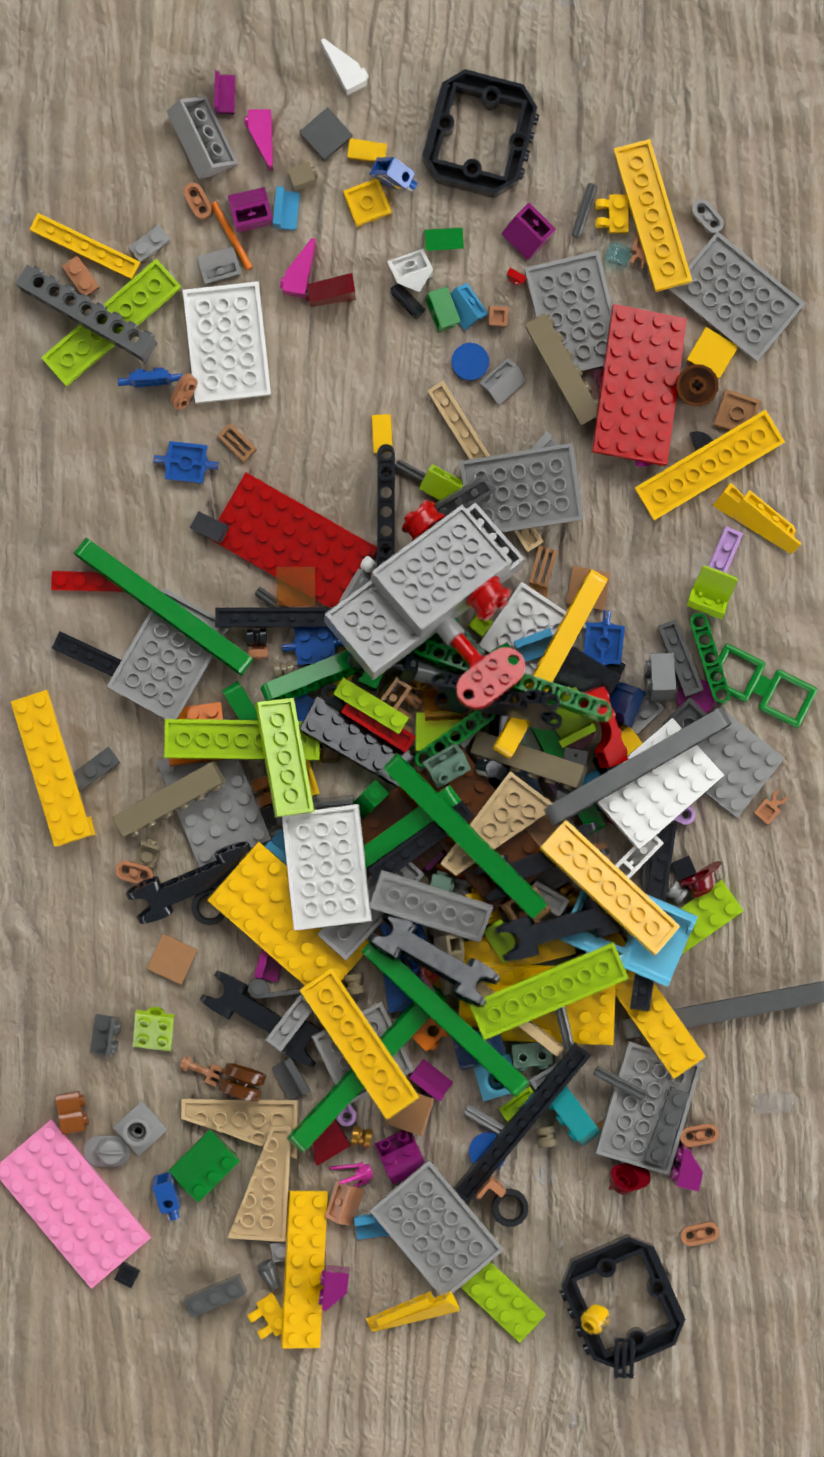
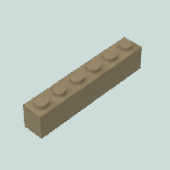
[523,313,598,425]
[470,731,588,791]
[113,762,227,838]

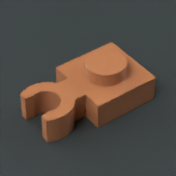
[630,233,645,268]
[753,790,787,825]

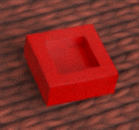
[506,267,527,286]

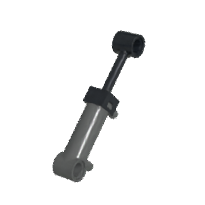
[346,650,463,685]

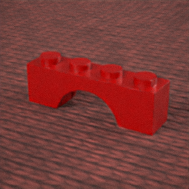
[580,686,629,768]

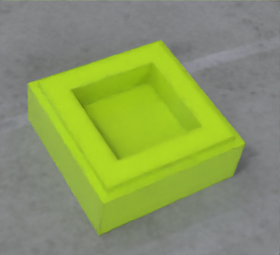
[468,615,494,638]

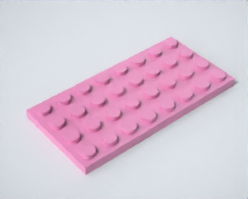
[0,1119,151,1289]

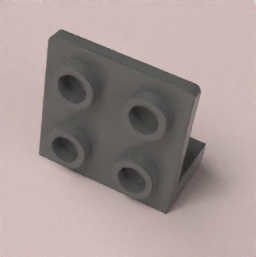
[90,1014,122,1058]

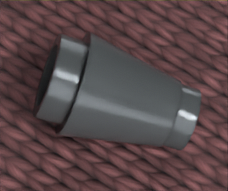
[258,1259,281,1290]

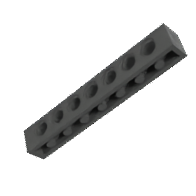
[15,265,158,363]

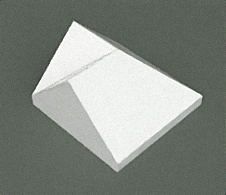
[387,249,433,292]

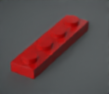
[51,571,124,592]
[340,703,416,753]

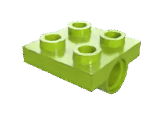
[133,1007,175,1051]

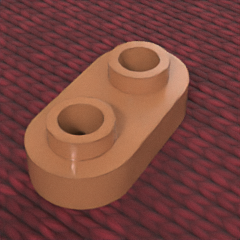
[184,183,212,220]
[170,373,198,410]
[115,861,154,884]
[680,1123,719,1147]
[680,1221,719,1246]

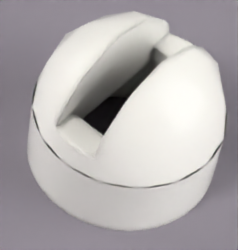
[361,556,377,573]

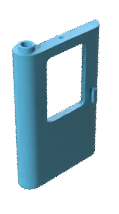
[560,889,698,987]

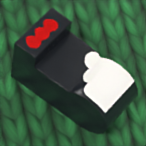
[475,758,513,788]

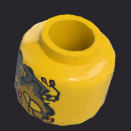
[581,1304,610,1334]

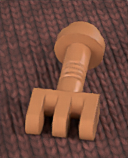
[179,1056,224,1087]

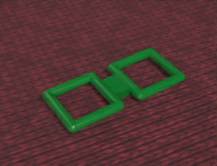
[707,643,818,728]

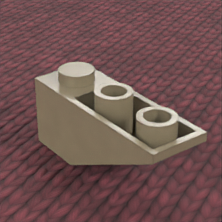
[433,934,465,995]

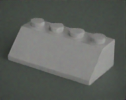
[167,96,238,179]

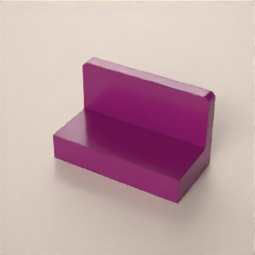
[214,70,236,114]
[254,949,282,982]
[409,1059,453,1102]

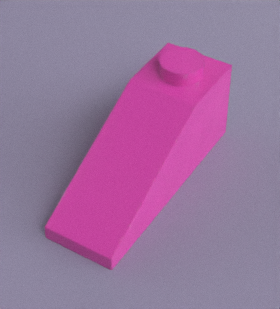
[245,109,273,171]
[280,238,316,298]

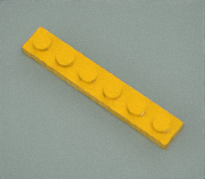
[29,213,141,280]

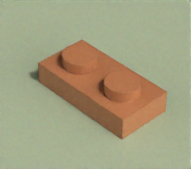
[62,256,100,296]

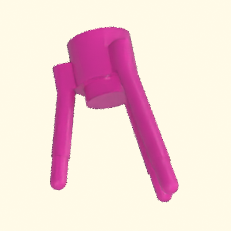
[329,1162,374,1187]

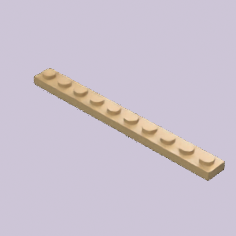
[427,381,544,552]

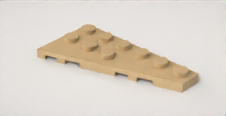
[440,772,552,876]
[181,1098,298,1159]
[228,1125,292,1242]

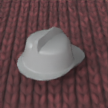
[83,1135,130,1167]

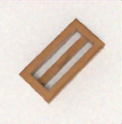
[217,423,257,463]
[528,545,557,588]

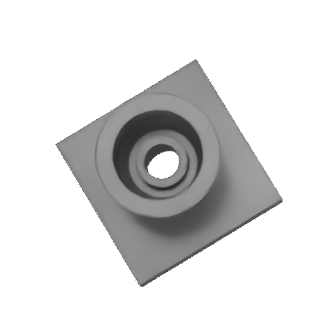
[113,1101,168,1156]

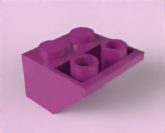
[228,187,273,233]
[501,203,556,261]
[375,1130,425,1185]
[670,1144,703,1192]
[319,1265,350,1311]

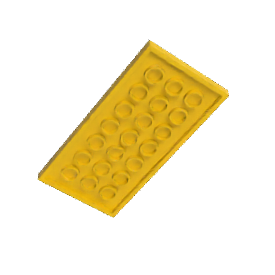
[207,842,368,986]
[459,962,616,1045]

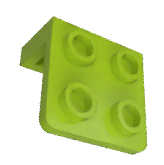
[686,565,738,619]

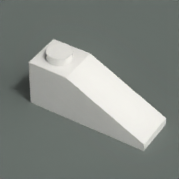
[321,39,369,96]
[615,836,663,879]

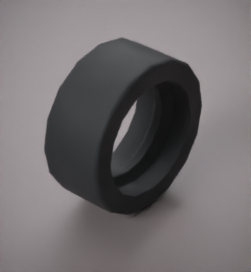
[191,888,226,925]
[492,1188,529,1227]

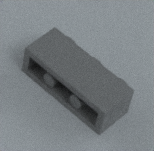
[184,1273,247,1318]

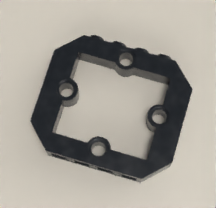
[422,69,540,198]
[559,1234,686,1370]

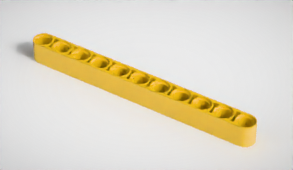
[493,569,608,759]

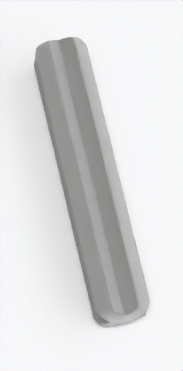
[464,1105,505,1135]

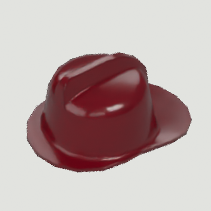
[680,861,721,898]
[609,1163,651,1195]

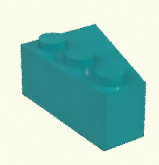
[549,1086,601,1147]

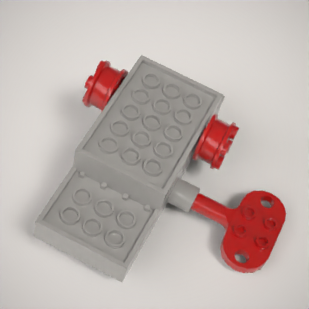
[324,500,526,710]

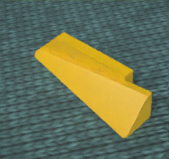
[713,483,801,554]
[365,1291,460,1332]

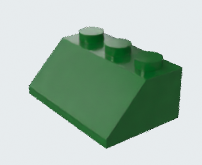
[169,1129,240,1203]

